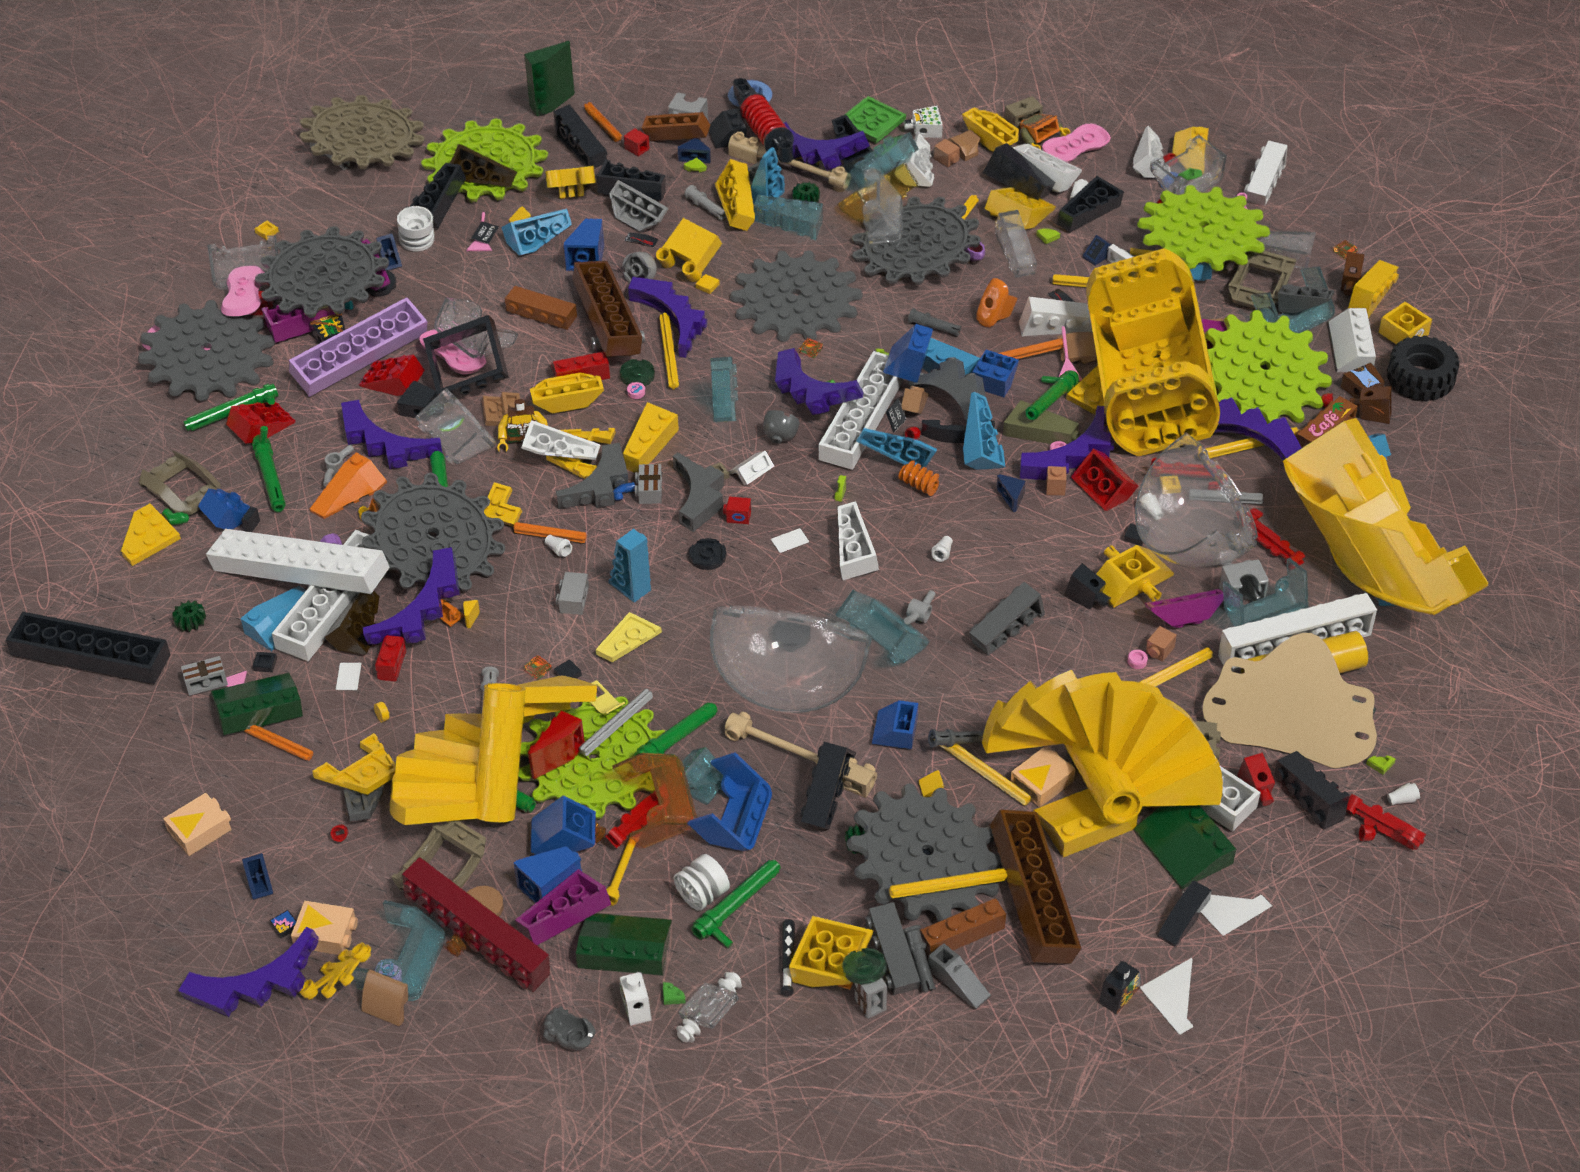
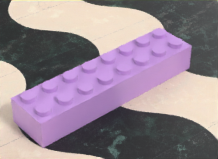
[289,297,427,397]

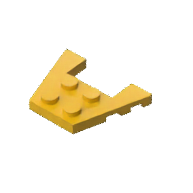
[546,428,616,479]
[312,733,396,795]

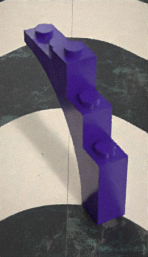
[784,122,870,171]
[628,277,708,358]
[775,348,864,415]
[1214,397,1302,461]
[341,400,443,469]
[1020,406,1114,480]
[363,547,460,645]
[178,927,319,1017]

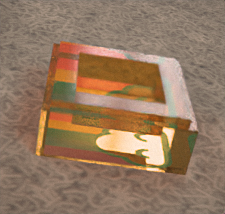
[1333,240,1358,260]
[799,338,823,359]
[524,655,552,680]

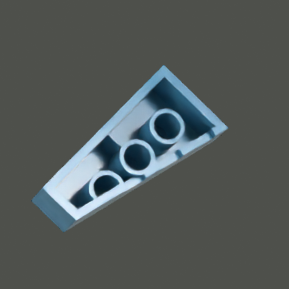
[922,338,980,375]
[608,529,651,603]

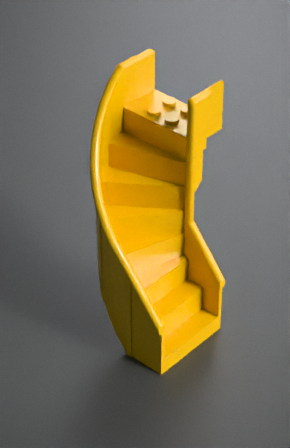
[1282,418,1488,615]

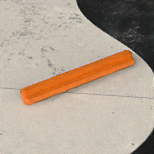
[584,102,622,142]
[999,338,1064,359]
[514,522,587,543]
[244,725,313,761]

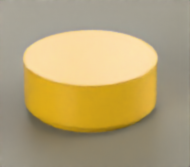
[374,701,390,723]

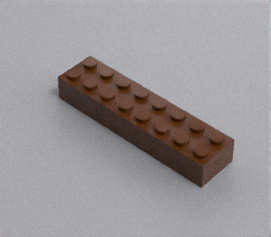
[573,261,642,357]
[990,809,1082,964]

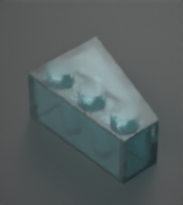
[710,357,738,422]

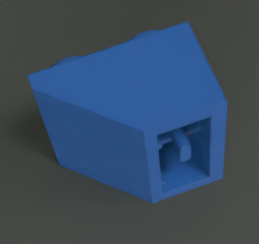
[972,349,1019,397]
[198,488,250,530]
[872,700,919,749]

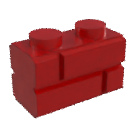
[375,635,406,682]

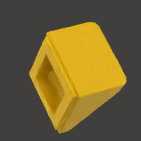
[509,206,531,222]
[463,600,480,628]
[918,770,944,797]

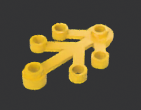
[299,942,371,1000]

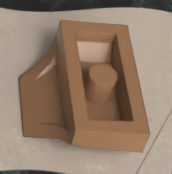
[947,130,980,161]

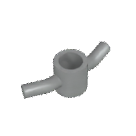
[323,445,354,487]
[904,590,936,625]

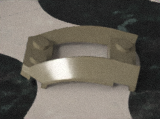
[1228,251,1296,311]
[139,450,221,515]
[392,820,486,891]

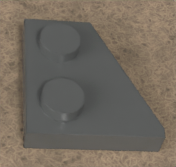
[344,785,384,821]

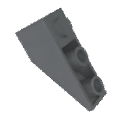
[1278,284,1334,314]
[928,943,991,1010]

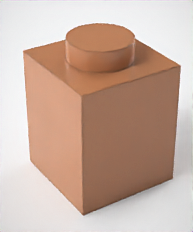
[934,139,960,167]
[1046,466,1066,496]
[1146,626,1177,662]

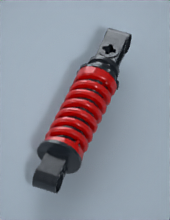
[733,78,794,163]

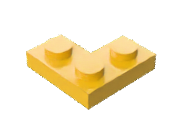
[484,482,522,527]

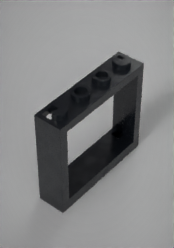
[423,315,509,401]

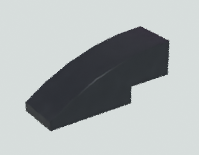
[1157,880,1212,948]

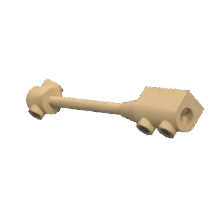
[728,132,851,192]
[725,712,877,798]

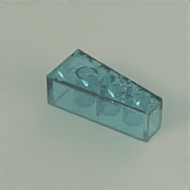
[849,132,919,189]
[754,195,823,240]

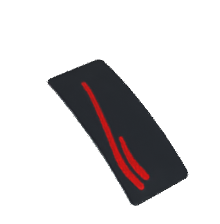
[624,233,658,247]
[1048,289,1075,302]

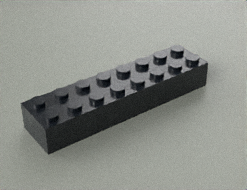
[5,611,171,684]

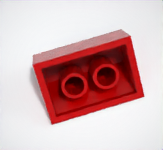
[551,352,610,380]
[1071,448,1139,511]

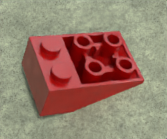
[359,354,425,396]
[226,402,295,444]
[528,711,585,779]

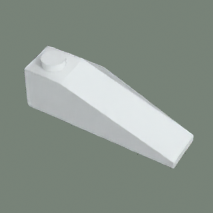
[1133,126,1170,178]
[896,133,934,187]
[521,420,600,460]

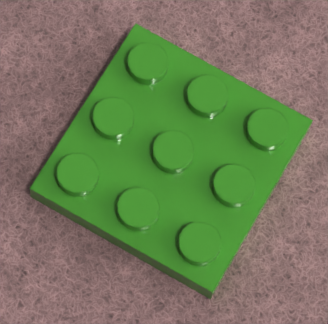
[846,96,906,143]

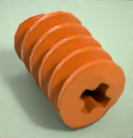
[898,460,939,496]

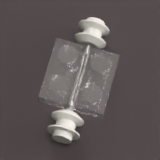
[676,972,742,1043]

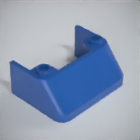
[688,752,772,851]

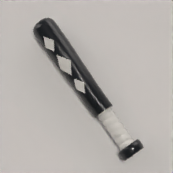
[780,919,795,996]

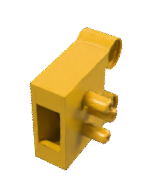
[545,166,595,198]
[656,218,722,282]

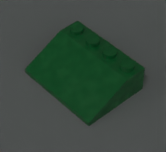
[524,41,575,117]
[211,673,303,735]
[1134,805,1236,889]
[576,913,672,976]

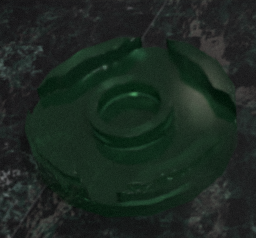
[620,359,655,386]
[842,948,887,985]

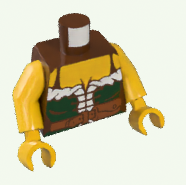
[497,399,548,452]

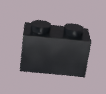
[708,108,747,149]

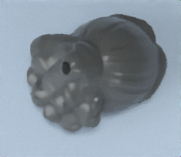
[543,1006,596,1050]

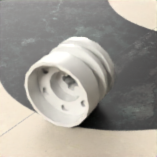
[397,206,434,251]
[674,854,730,911]

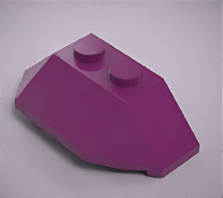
[1145,589,1226,628]

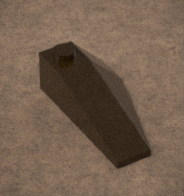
[450,144,517,187]
[324,590,380,655]

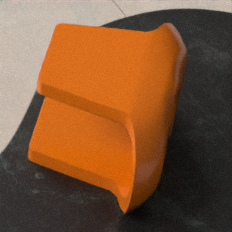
[976,278,1017,327]

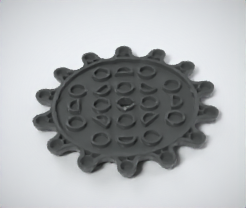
[852,197,981,285]
[255,226,389,318]
[730,250,863,342]
[138,300,275,401]
[361,473,505,592]
[847,783,1003,922]

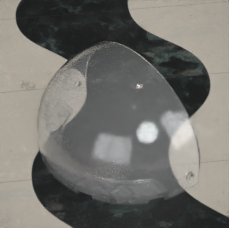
[1135,433,1258,569]
[710,606,872,713]

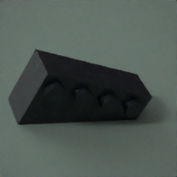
[553,104,607,169]
[832,114,876,177]
[983,143,1056,200]
[597,159,666,201]
[406,163,466,228]
[1056,176,1124,232]
[800,742,856,829]
[1275,751,1350,830]

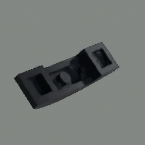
[921,420,995,443]

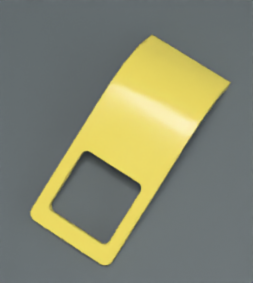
[589,680,625,715]

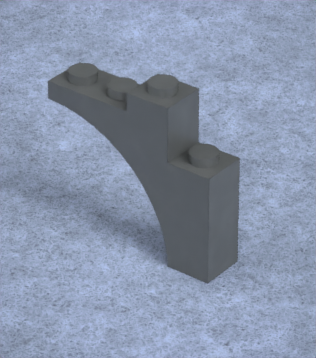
[909,357,986,421]
[556,443,629,509]
[673,452,724,532]

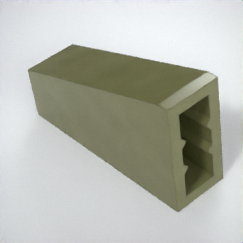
[1003,400,1080,444]

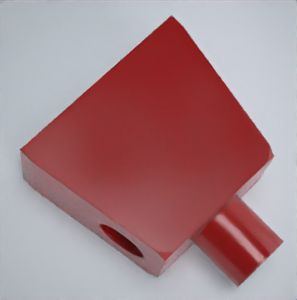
[1237,752,1275,806]

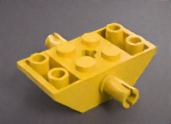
[1096,545,1174,608]

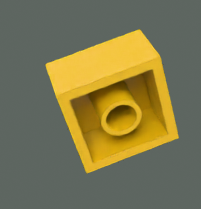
[1379,302,1432,344]

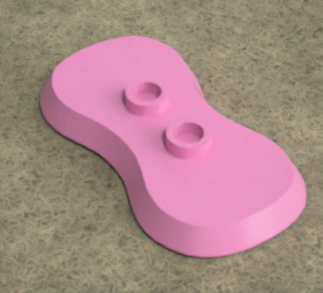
[1042,124,1111,163]
[221,266,265,316]
[419,329,487,374]

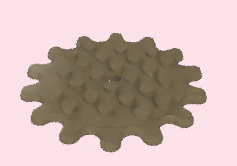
[300,95,424,169]

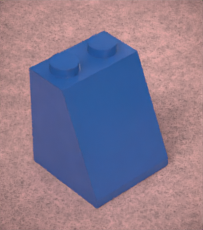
[564,218,604,271]
[883,324,933,383]
[531,795,596,855]
[514,846,582,903]

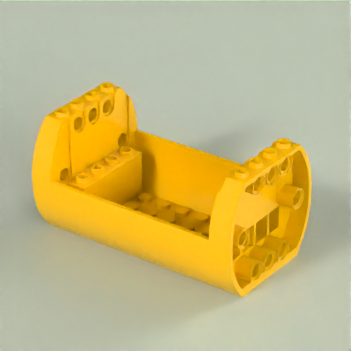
[1086,248,1220,457]

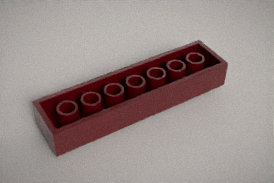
[402,857,550,992]

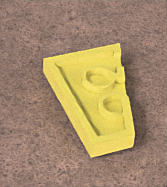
[596,612,662,662]

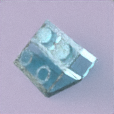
[669,747,723,805]

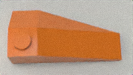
[310,452,387,519]

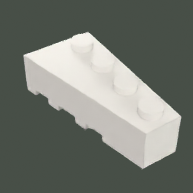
[1244,140,1287,206]
[1019,297,1093,337]
[838,501,879,580]

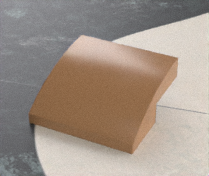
[1057,332,1097,364]
[482,392,520,426]
[362,970,408,1026]

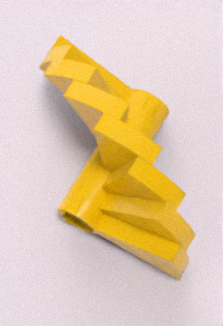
[982,670,1223,824]
[389,675,597,825]

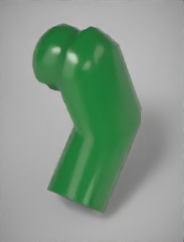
[162,508,189,525]

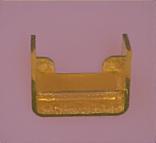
[837,162,919,223]

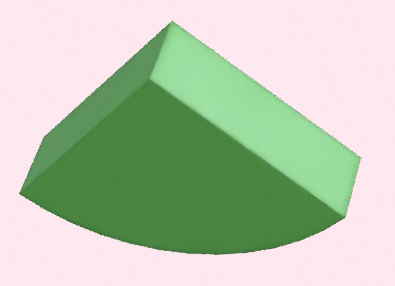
[1178,168,1202,180]
[663,982,686,1005]

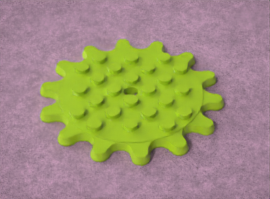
[421,119,548,202]
[1137,185,1270,271]
[1205,310,1332,424]
[518,696,671,819]

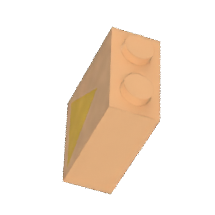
[1011,746,1075,807]
[163,793,231,856]
[291,901,358,955]

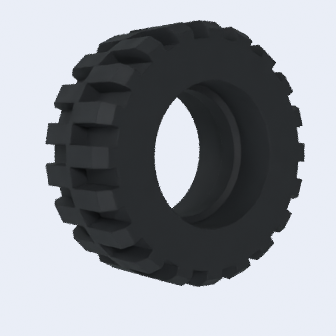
[1387,335,1460,401]

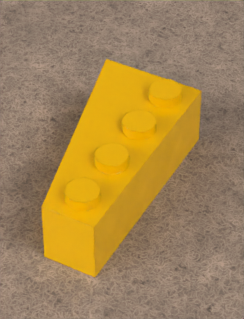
[715,159,755,231]
[1348,260,1399,318]
[623,402,679,473]

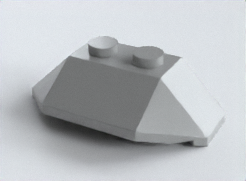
[609,180,669,232]

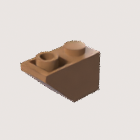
[901,386,929,414]

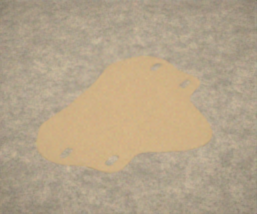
[1203,633,1377,768]

